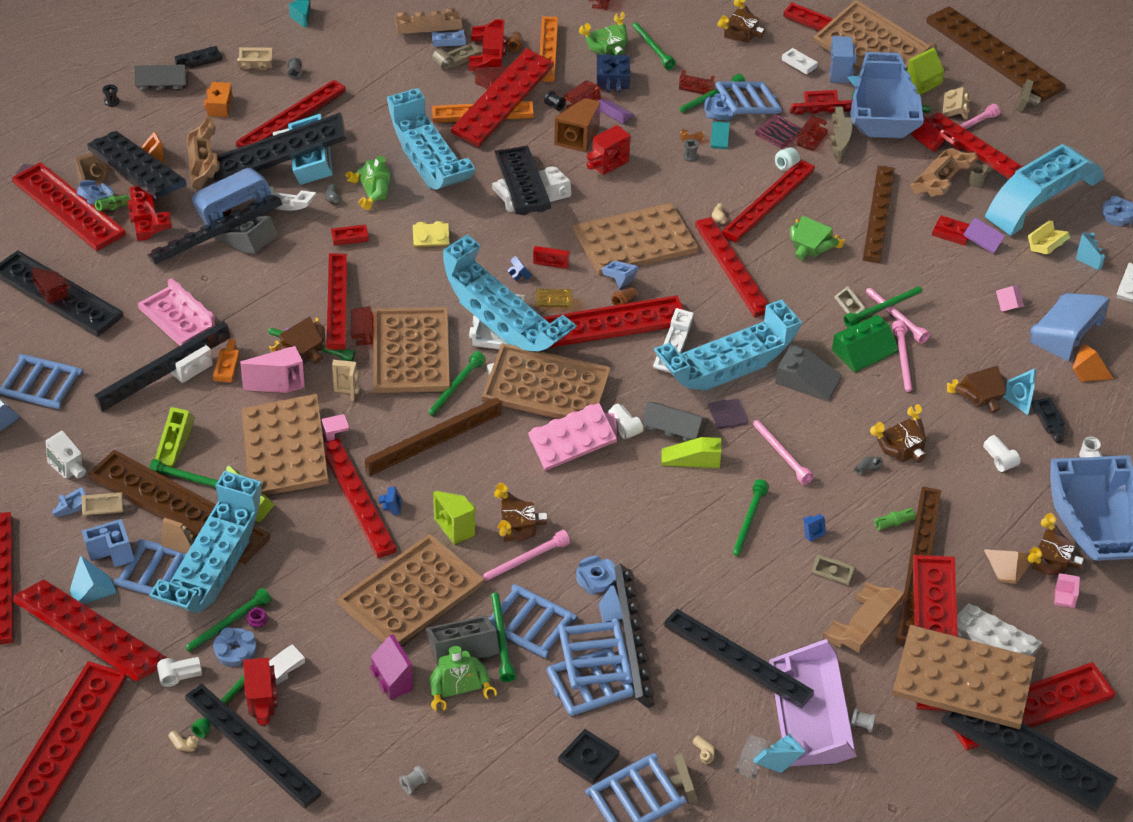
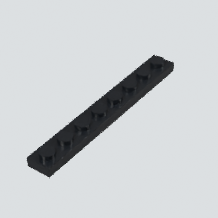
[147,195,283,264]
[94,321,231,412]
[614,563,655,708]
[664,609,814,709]
[185,683,321,809]

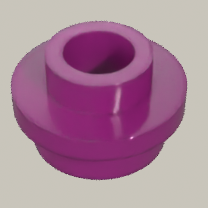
[247,608,268,628]

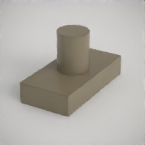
[1016,79,1041,113]
[668,754,698,803]

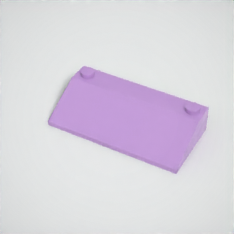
[769,639,857,766]

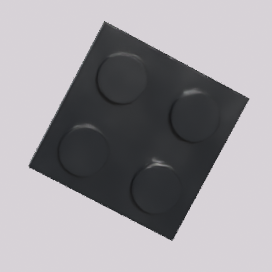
[558,729,620,784]

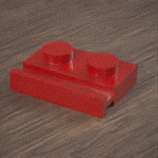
[932,215,970,246]

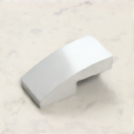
[270,644,305,685]

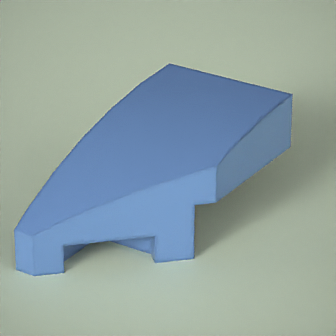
[52,487,86,517]
[598,585,623,623]

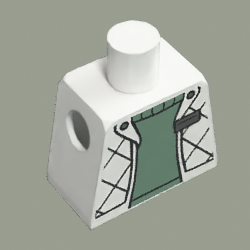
[46,431,86,479]

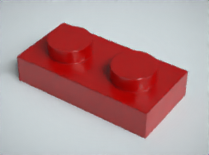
[331,224,369,246]
[533,246,570,269]

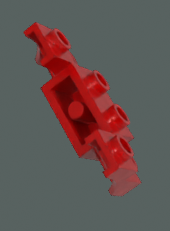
[469,19,507,72]
[127,186,172,241]

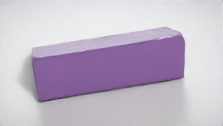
[598,100,634,124]
[963,218,1004,254]

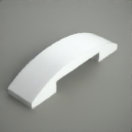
[252,186,317,211]
[653,308,694,373]

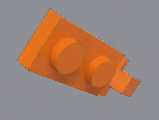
[213,339,240,383]

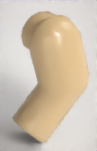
[712,203,728,225]
[693,735,715,764]

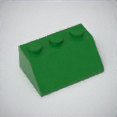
[832,314,899,373]

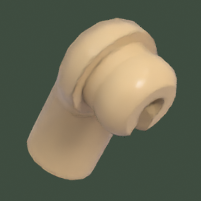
[168,730,199,752]

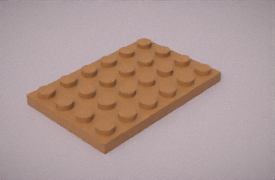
[813,0,931,71]
[573,203,698,276]
[373,307,450,393]
[482,343,611,419]
[241,394,329,496]
[337,534,485,646]
[892,625,1036,729]

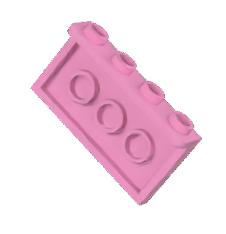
[138,278,216,346]
[528,403,617,471]

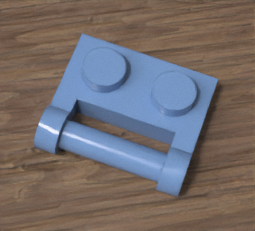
[431,30,466,47]

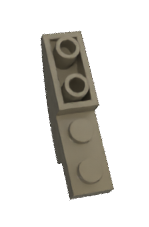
[830,107,852,163]

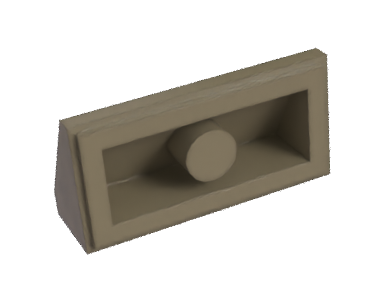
[834,286,866,314]
[811,554,856,586]

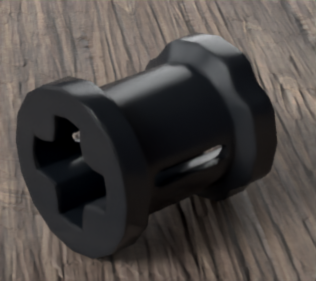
[102,84,120,107]
[544,90,566,111]

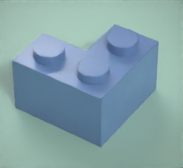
[829,36,856,83]
[82,519,134,567]

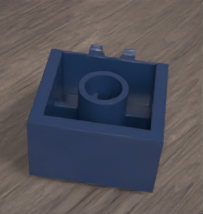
[596,54,630,92]

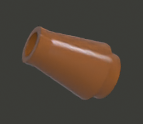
[506,32,522,52]
[611,287,637,306]

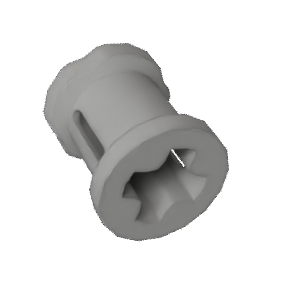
[851,708,876,733]
[399,765,428,794]

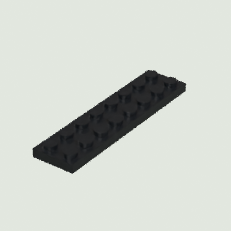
[214,112,347,183]
[87,131,187,199]
[495,145,551,215]
[0,250,124,337]
[941,710,1118,813]

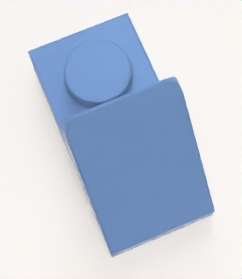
[602,261,639,290]

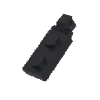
[174,46,222,68]
[1032,398,1065,443]

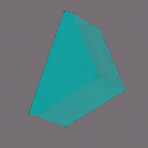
[289,0,311,27]
[711,122,730,149]

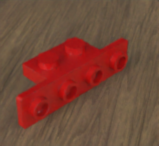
[789,90,853,115]
[911,115,962,153]

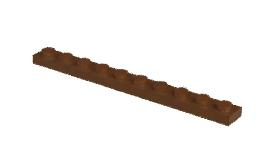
[896,487,941,645]

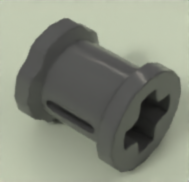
[287,57,302,79]
[683,139,699,162]

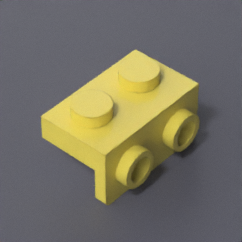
[1028,220,1070,254]
[413,221,449,247]

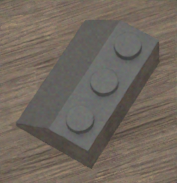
[134,65,189,90]
[641,401,709,441]
[426,615,499,666]

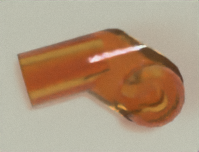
[679,129,705,141]

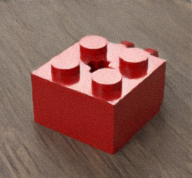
[586,125,631,175]
[243,657,278,726]

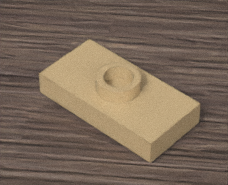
[81,492,124,516]

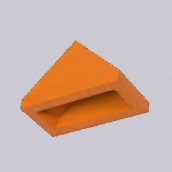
[141,132,165,162]
[1072,344,1114,382]

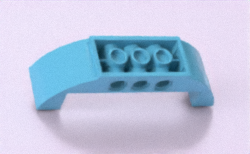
[387,88,476,189]
[985,144,1104,236]
[443,234,577,351]
[654,299,802,392]
[149,471,262,613]

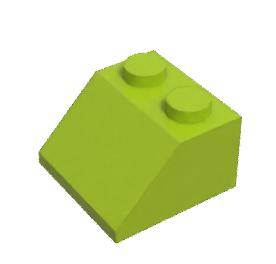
[907,48,944,95]
[433,491,476,545]

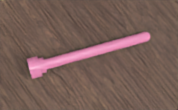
[960,104,1000,129]
[866,288,930,344]
[892,320,912,392]
[753,420,814,485]
[483,530,570,581]

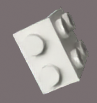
[171,345,213,383]

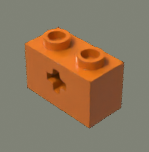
[204,82,233,117]

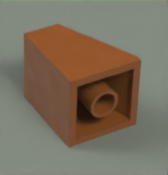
[554,98,601,153]

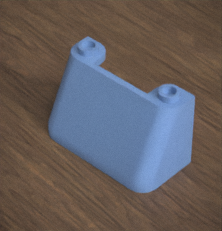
[192,168,272,225]
[1030,293,1110,362]

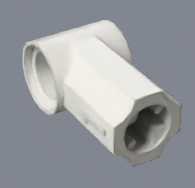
[608,403,643,440]
[983,435,1020,472]
[1079,437,1103,458]
[157,657,202,687]

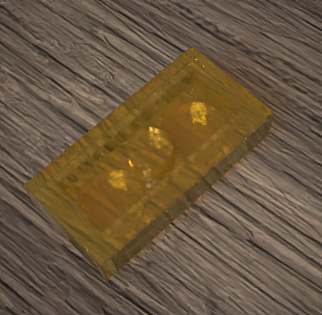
[536,288,572,307]

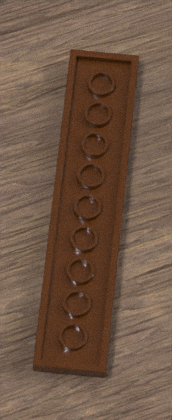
[926,6,1066,102]
[88,450,270,564]

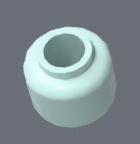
[775,147,800,172]

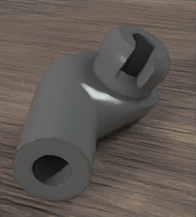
[325,184,341,204]
[854,457,883,475]

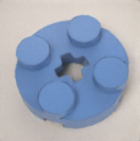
[704,94,738,122]
[77,180,113,205]
[1101,196,1133,226]
[576,556,616,595]
[213,627,257,667]

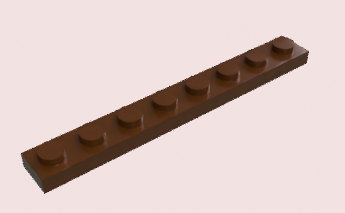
[862,165,895,263]
[365,398,501,477]

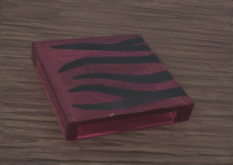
[755,114,803,149]

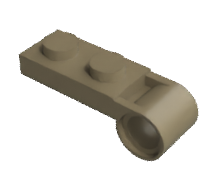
[432,43,481,70]
[968,145,998,187]

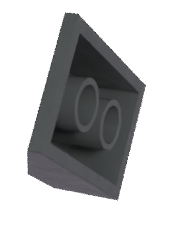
[213,216,278,254]
[775,344,842,402]

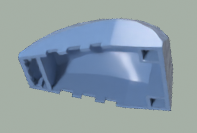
[851,52,923,139]
[1050,455,1133,561]

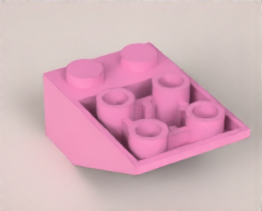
[240,346,305,393]

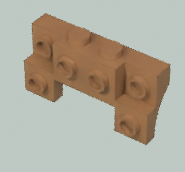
[394,8,462,34]
[187,116,220,189]
[910,148,978,197]
[823,582,904,653]

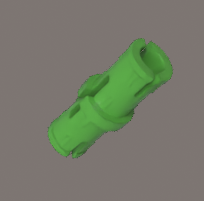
[95,195,130,211]
[874,508,916,530]

